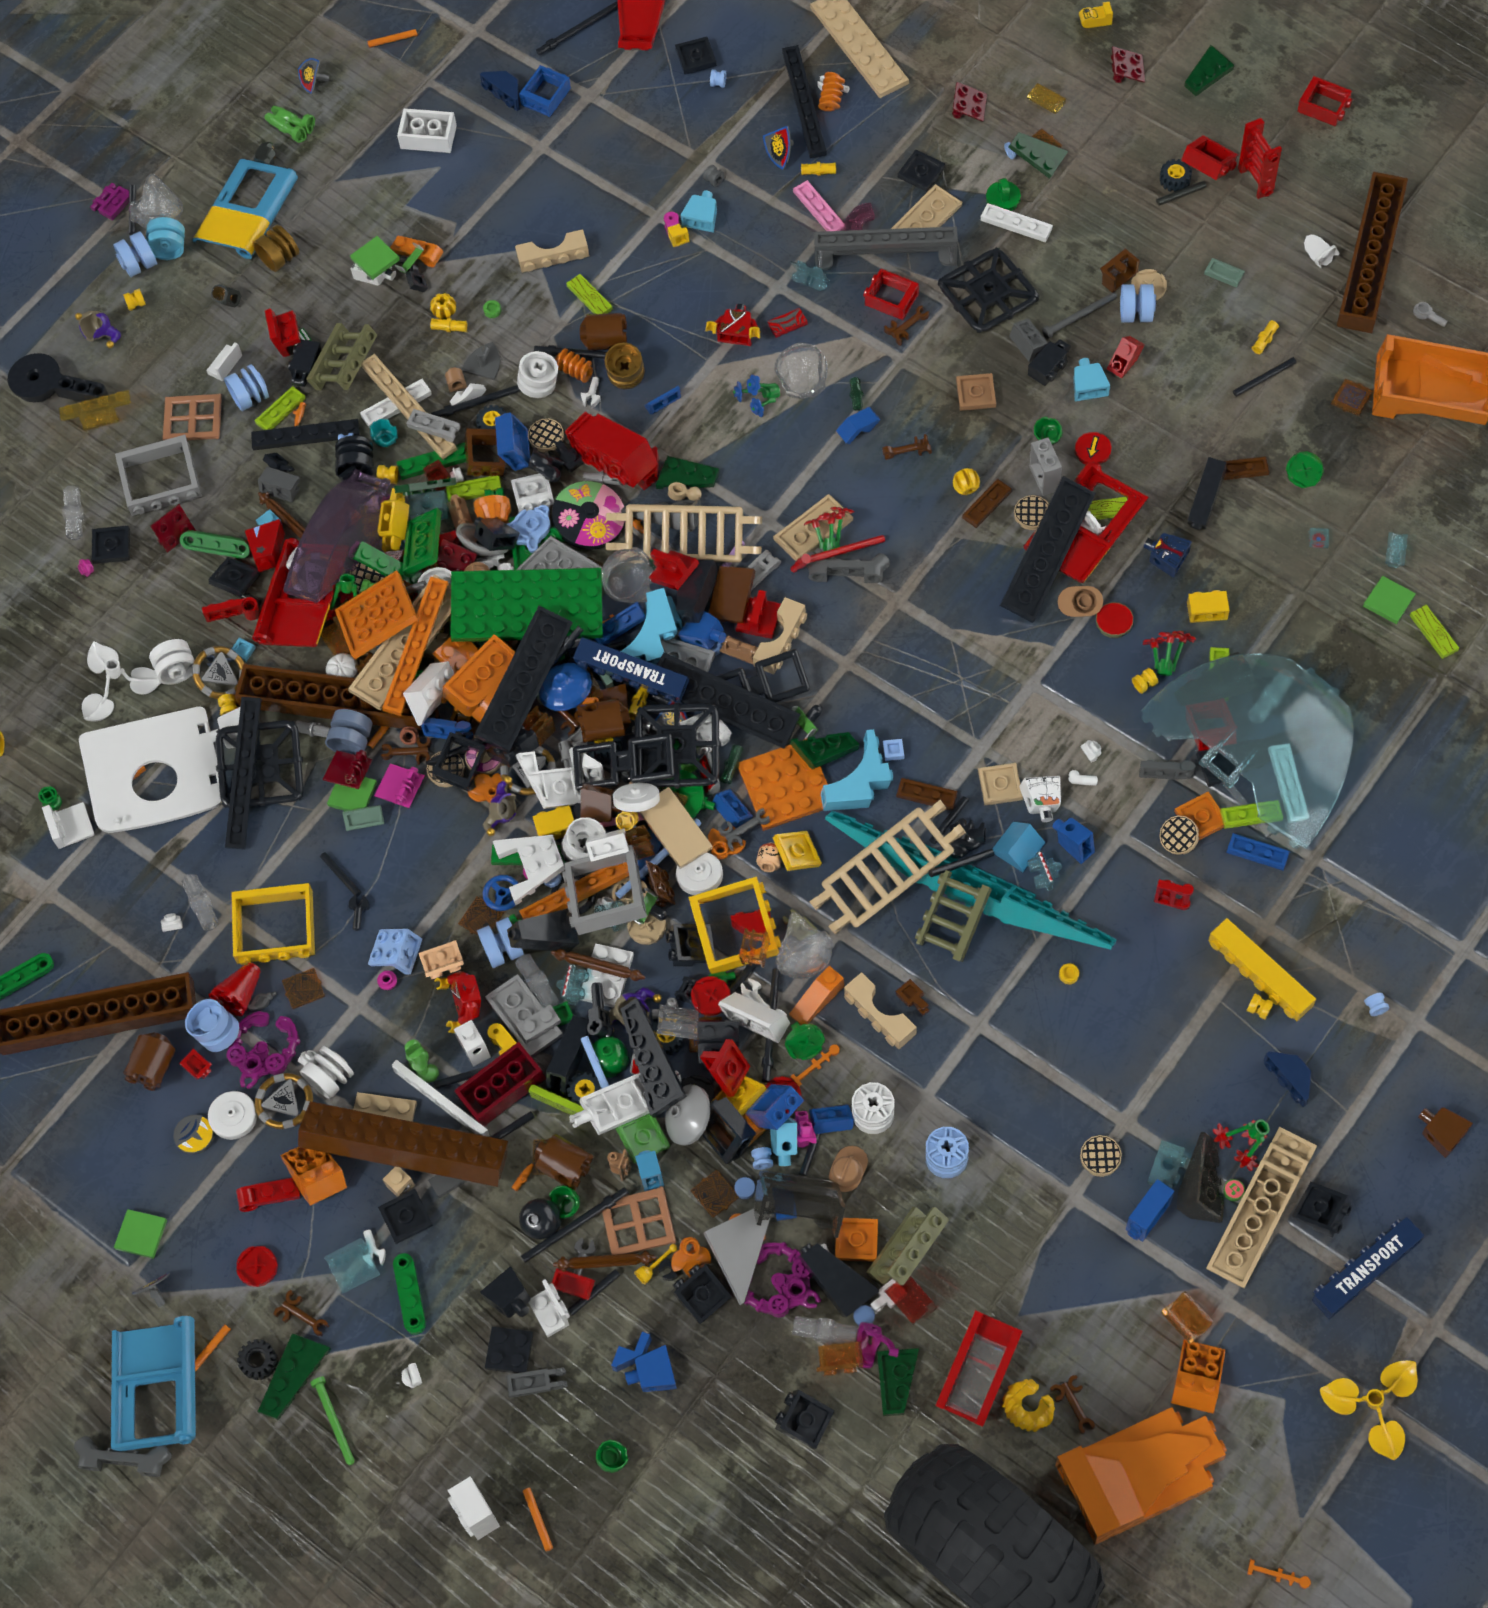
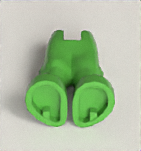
[264,106,315,143]
[405,1040,439,1083]

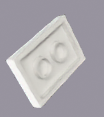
[579,944,634,1008]

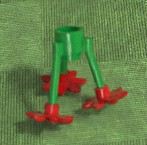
[804,507,854,552]
[326,574,357,622]
[1143,630,1196,676]
[1213,1119,1270,1171]

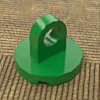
[986,178,1021,211]
[1286,451,1324,488]
[785,1021,825,1060]

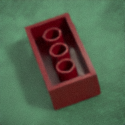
[454,1042,546,1126]

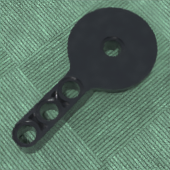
[7,353,110,406]

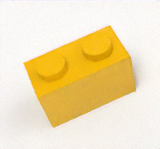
[1187,590,1230,623]
[532,805,574,840]

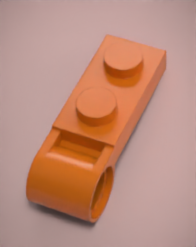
[390,235,443,268]

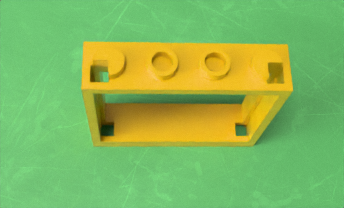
[689,876,782,974]
[231,883,315,965]

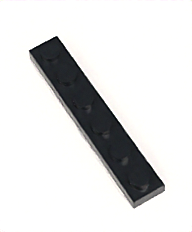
[251,419,360,451]

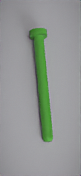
[310,1376,354,1466]

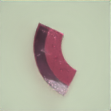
[844,202,875,231]

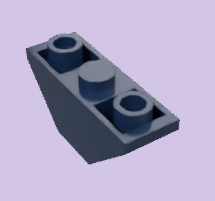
[480,71,520,112]
[1264,1051,1311,1107]

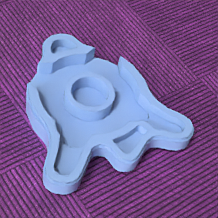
[507,505,550,553]

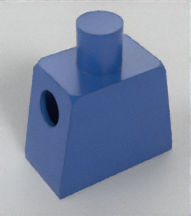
[678,611,726,649]
[1052,818,1095,864]
[625,1345,677,1392]

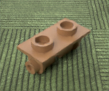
[447,494,473,530]
[720,636,758,665]
[607,1149,631,1181]

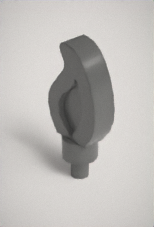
[248,991,277,1011]

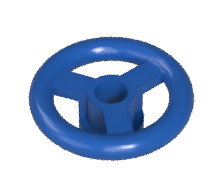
[483,875,519,911]

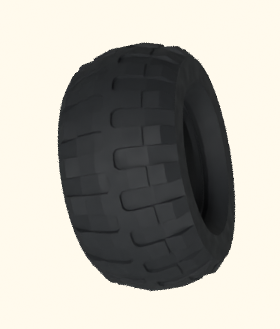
[884,1444,1105,1608]

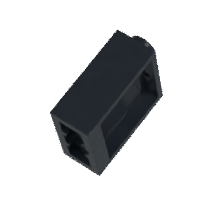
[432,732,486,792]
[702,1097,756,1164]

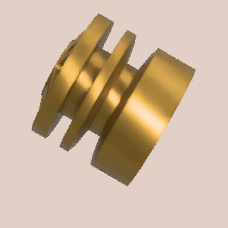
[253,224,299,272]
[604,342,645,390]

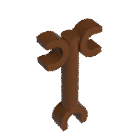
[884,305,929,346]
[882,434,932,460]
[557,710,580,737]
[381,737,432,765]
[274,1290,329,1337]
[1050,1375,1095,1435]

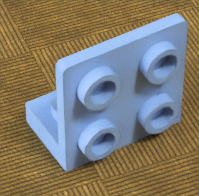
[368,929,422,974]

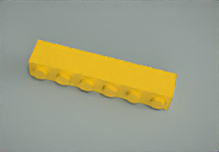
[1208,918,1316,1021]

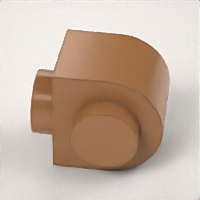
[445,367,467,392]

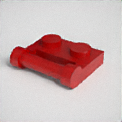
[1154,879,1194,910]

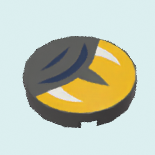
[173,1115,214,1155]

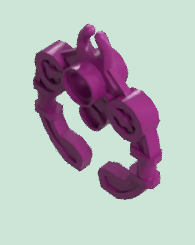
[226,1011,301,1089]
[744,1242,821,1318]

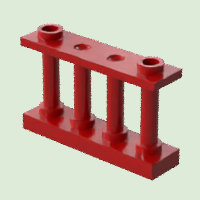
[1238,118,1282,199]

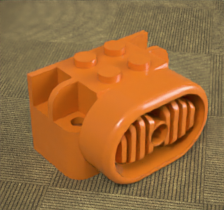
[441,634,515,723]

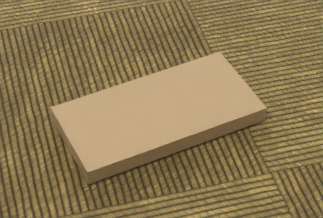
[891,184,962,229]
[773,494,853,561]
[639,787,713,869]

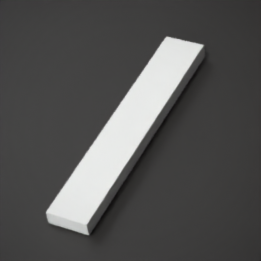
[392,1060,490,1137]

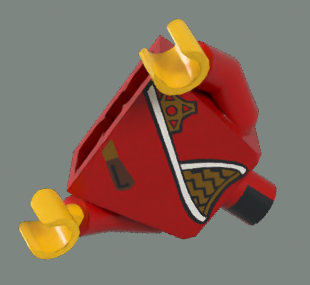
[705,304,760,346]
[434,971,481,1034]

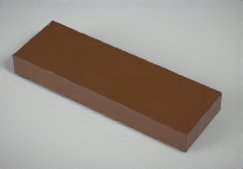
[1224,457,1269,480]
[962,479,1012,528]
[896,778,958,811]

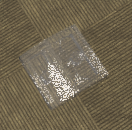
[657,1005,699,1040]

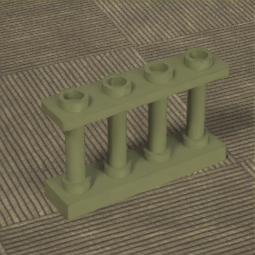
[306,323,377,390]
[915,870,992,962]
[866,1207,949,1286]

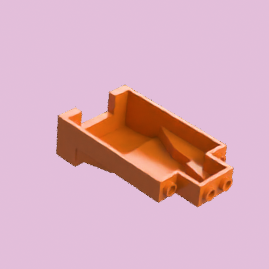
[1372,334,1488,425]
[1055,1407,1227,1545]

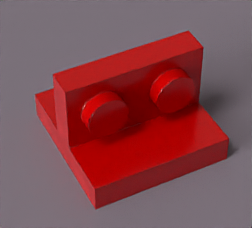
[265,308,301,358]
[649,549,700,591]
[736,590,781,639]
[700,1039,750,1097]

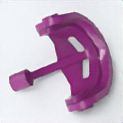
[856,1322,899,1368]

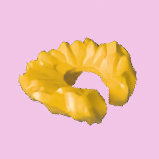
[1002,1379,1055,1432]

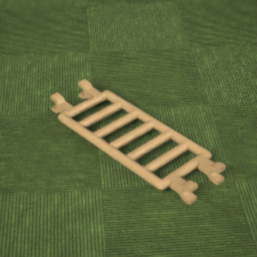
[606,504,762,563]
[809,800,966,934]

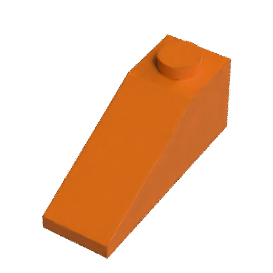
[789,966,844,1025]

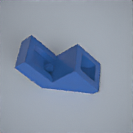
[836,407,880,444]
[611,1332,651,1372]

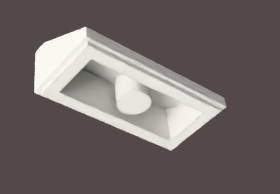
[582,754,605,782]

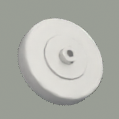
[613,783,660,812]
[676,853,723,895]
[208,1091,257,1140]

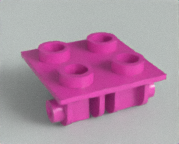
[374,763,425,808]

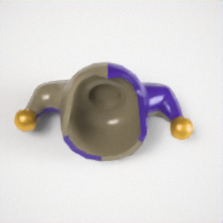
[75,310,121,348]
[483,776,517,836]
[609,987,662,1032]

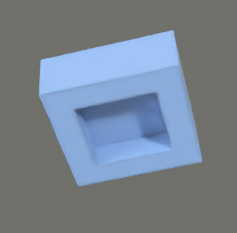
[883,739,904,761]

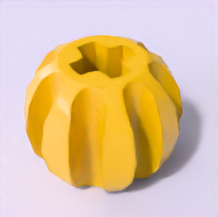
[430,293,456,319]
[953,468,980,495]

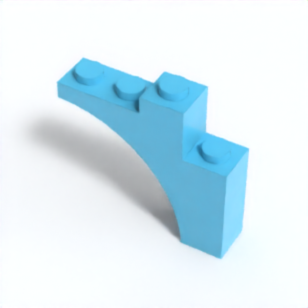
[620,588,677,665]
[820,729,893,811]

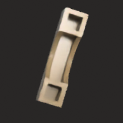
[515,229,589,272]
[753,597,807,675]
[844,972,917,1049]

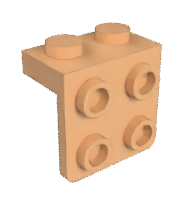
[419,940,464,979]

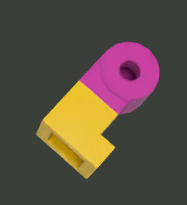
[664,212,690,247]

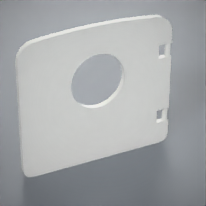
[79,707,222,833]

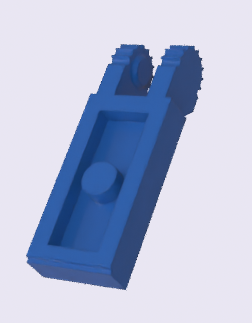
[421,717,474,740]

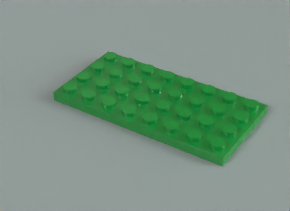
[451,568,603,642]

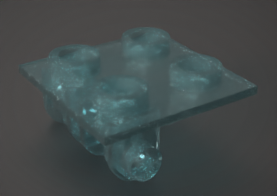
[790,260,830,291]
[324,1238,380,1293]

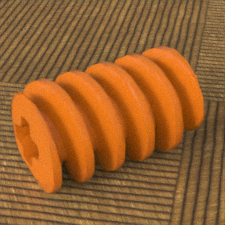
[818,72,845,112]
[555,348,593,383]

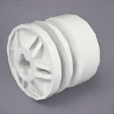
[561,818,606,862]
[299,1046,354,1100]
[852,1082,894,1134]

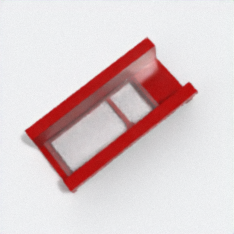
[935,1310,1023,1427]

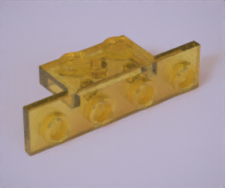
[59,390,131,431]

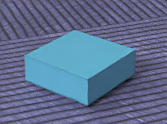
[231,638,256,663]

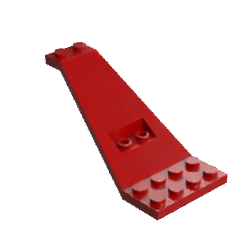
[617,0,666,50]

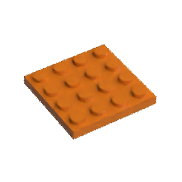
[335,570,418,659]
[737,739,828,831]

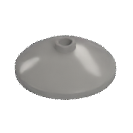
[456,523,508,556]
[665,1085,710,1146]

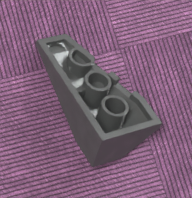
[621,499,701,532]

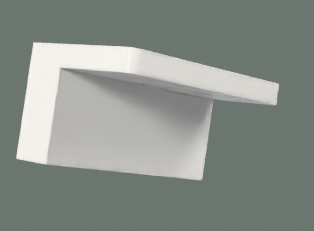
[207,343,242,381]
[586,828,629,862]

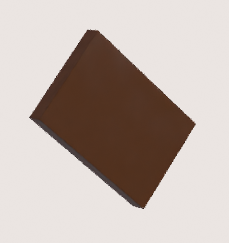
[709,566,756,624]

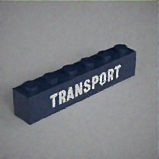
[573,637,689,702]
[1312,1217,1425,1320]

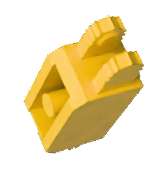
[377,488,410,553]

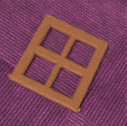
[163,393,222,440]
[600,1186,676,1255]

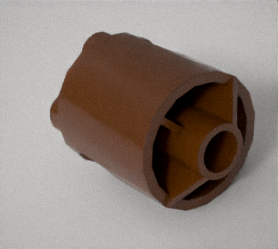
[580,313,627,350]
[577,698,631,743]
[123,1032,176,1091]
[535,1133,594,1191]

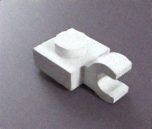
[474,554,505,569]
[870,1279,907,1314]

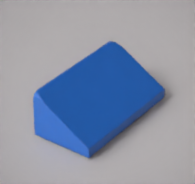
[645,386,681,414]
[712,789,753,829]
[809,1105,854,1134]

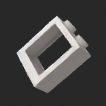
[1029,437,1062,496]

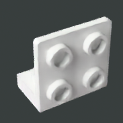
[42,802,95,849]
[528,1279,570,1337]

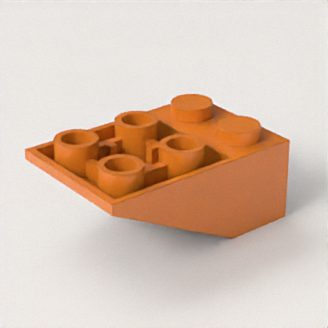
[280,1147,347,1206]
[1171,1339,1226,1414]

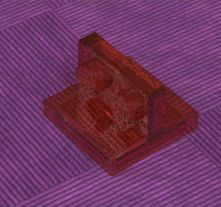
[885,1276,937,1325]

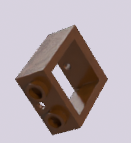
[465,428,505,477]

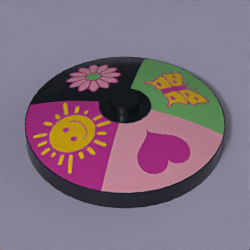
[552,481,625,550]

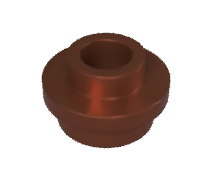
[400,726,419,745]

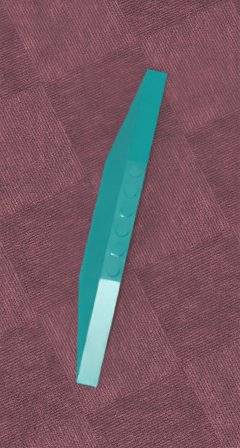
[825,811,1117,950]

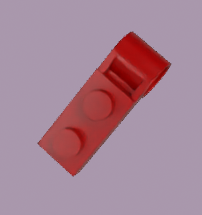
[202,597,261,623]
[236,1178,300,1212]

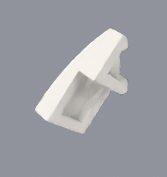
[450,383,486,405]

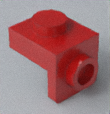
[179,1048,212,1080]

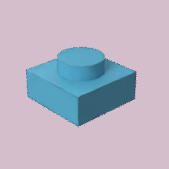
[256,509,282,526]

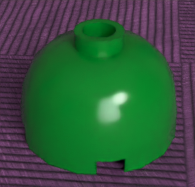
[589,1036,629,1078]

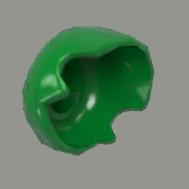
[1034,416,1063,445]
[549,1185,580,1219]
[596,1439,629,1473]

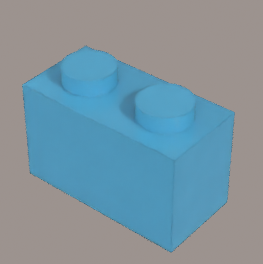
[635,1150,664,1191]

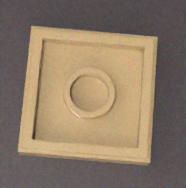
[978,763,1023,806]

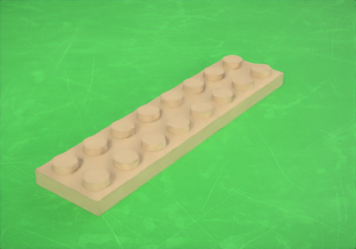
[810,0,909,98]
[348,575,451,710]

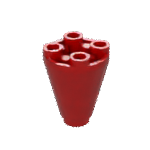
[209,963,261,1016]

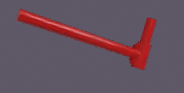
[790,535,885,573]

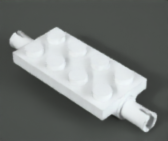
[569,1071,682,1135]

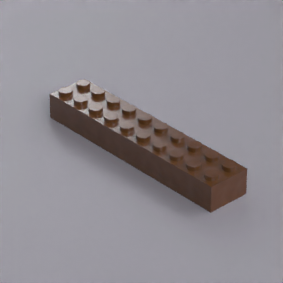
[1337,172,1408,334]
[234,664,422,731]
[0,972,196,1056]
[298,1101,508,1187]

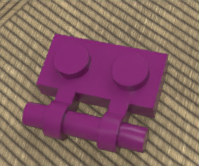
[90,183,129,221]

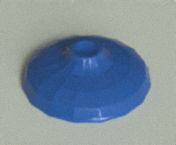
[538,663,592,711]

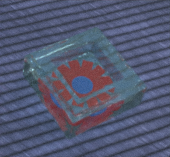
[1309,528,1329,548]

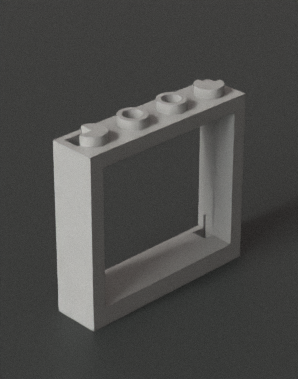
[115,435,202,516]
[562,845,647,935]

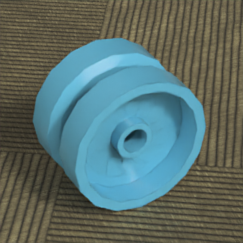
[146,217,185,260]

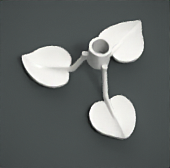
[82,641,161,721]

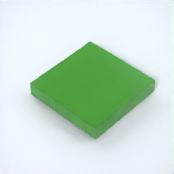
[350,236,400,280]
[1363,576,1416,624]
[327,777,377,811]
[615,1114,670,1164]
[114,1209,167,1259]

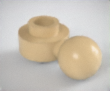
[668,482,702,501]

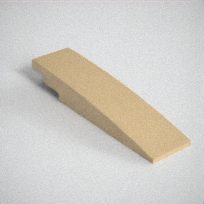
[1206,1127,1317,1288]

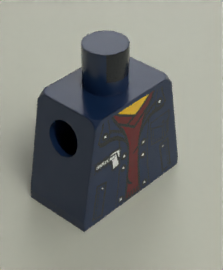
[1143,533,1192,578]

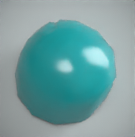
[370,419,398,447]

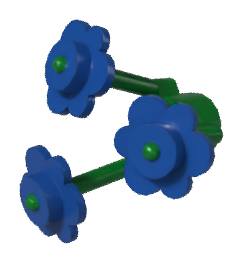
[733,375,780,417]

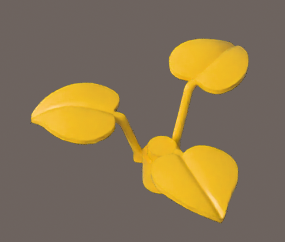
[1320,1360,1418,1460]

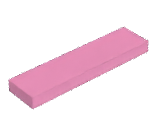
[793,180,845,231]

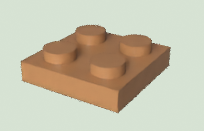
[956,373,996,411]

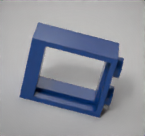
[519,65,571,117]
[495,412,530,471]
[745,1084,804,1130]
[1126,1179,1175,1242]

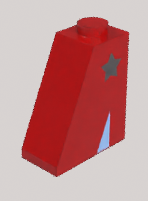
[245,519,285,572]

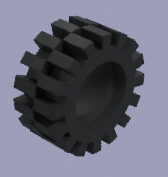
[237,1339,278,1380]

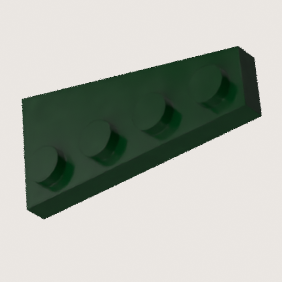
[257,1334,331,1420]

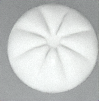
[326,653,359,678]

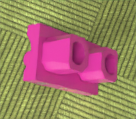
[793,1111,817,1148]

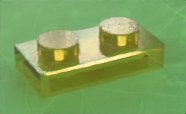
[1027,83,1066,114]

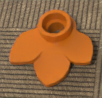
[468,773,502,803]
[708,826,746,860]
[671,1237,711,1276]

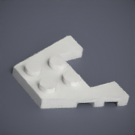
[516,747,587,809]
[493,835,565,905]

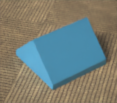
[992,822,1045,872]

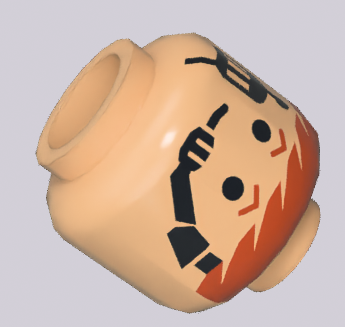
[756,842,782,872]

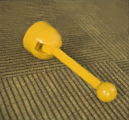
[634,1244,677,1284]

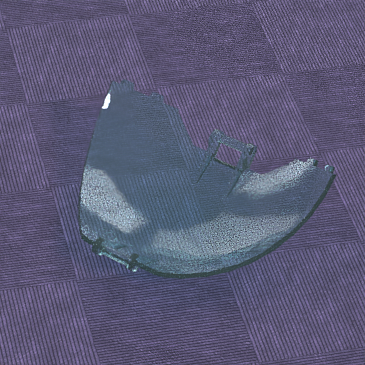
[1141,653,1353,849]

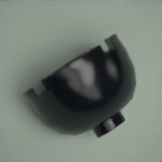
[519,1198,561,1240]

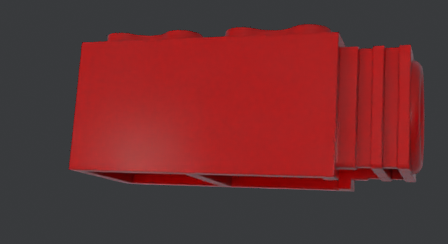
[565,412,658,488]

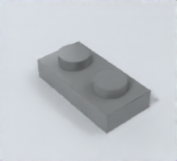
[516,1005,561,1043]

